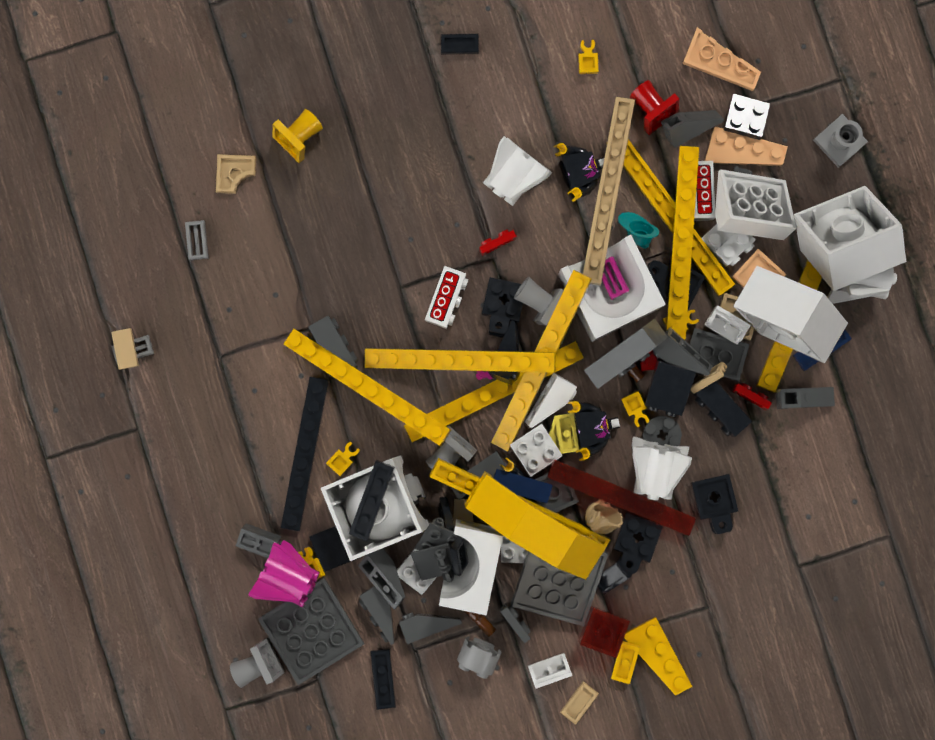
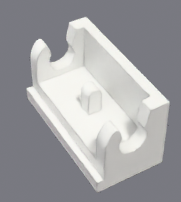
[704,305,751,345]
[528,653,572,689]

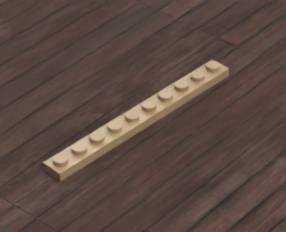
[583,97,635,285]

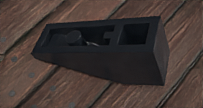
[488,320,520,385]

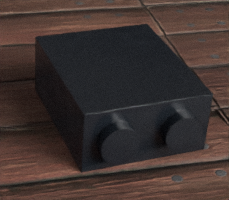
[644,359,696,417]

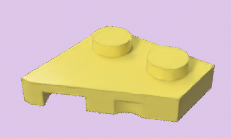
[549,413,579,454]

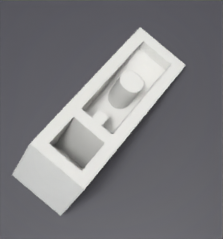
[525,373,577,428]

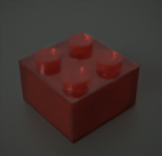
[578,605,630,658]

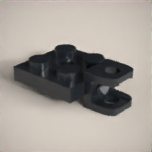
[647,260,705,309]
[482,277,523,338]
[691,474,739,534]
[613,513,663,574]

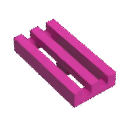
[602,257,629,300]

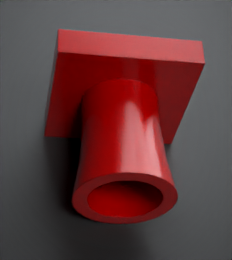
[630,80,680,135]

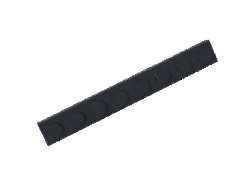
[281,377,329,531]

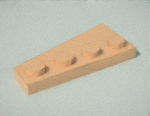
[683,27,761,91]
[704,127,788,166]

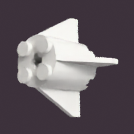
[483,136,552,206]
[827,267,897,304]
[632,437,692,500]

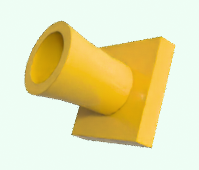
[272,109,323,163]

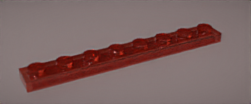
[547,460,696,536]

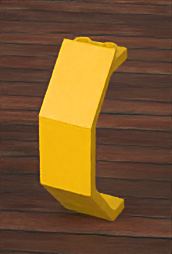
[464,471,607,580]

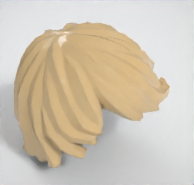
[585,499,623,534]

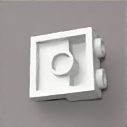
[702,224,756,267]

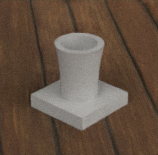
[813,114,868,168]
[514,277,564,325]
[426,426,478,469]
[230,638,285,688]

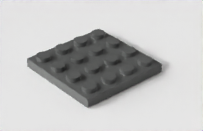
[511,551,608,626]
[258,577,365,685]

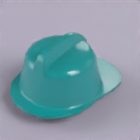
[618,212,659,249]

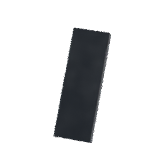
[370,649,396,710]

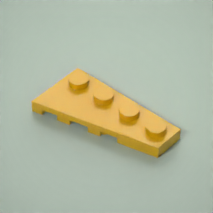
[622,617,692,696]

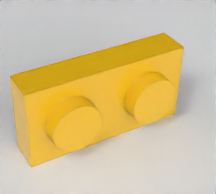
[611,641,640,684]

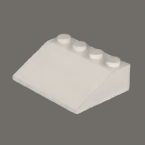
[715,169,796,240]

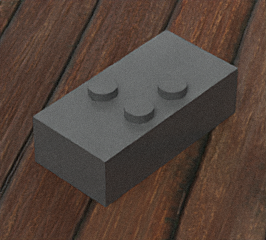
[584,319,668,389]

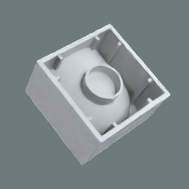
[794,186,906,291]
[558,235,666,342]
[733,266,848,363]
[321,455,429,561]
[439,519,503,615]

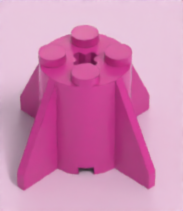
[248,540,320,608]

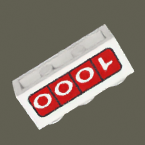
[694,161,716,221]
[425,266,469,329]

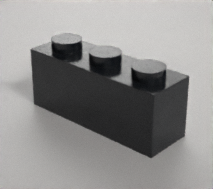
[693,381,752,437]

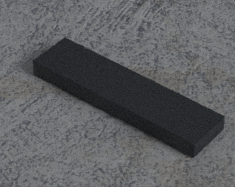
[349,460,395,541]

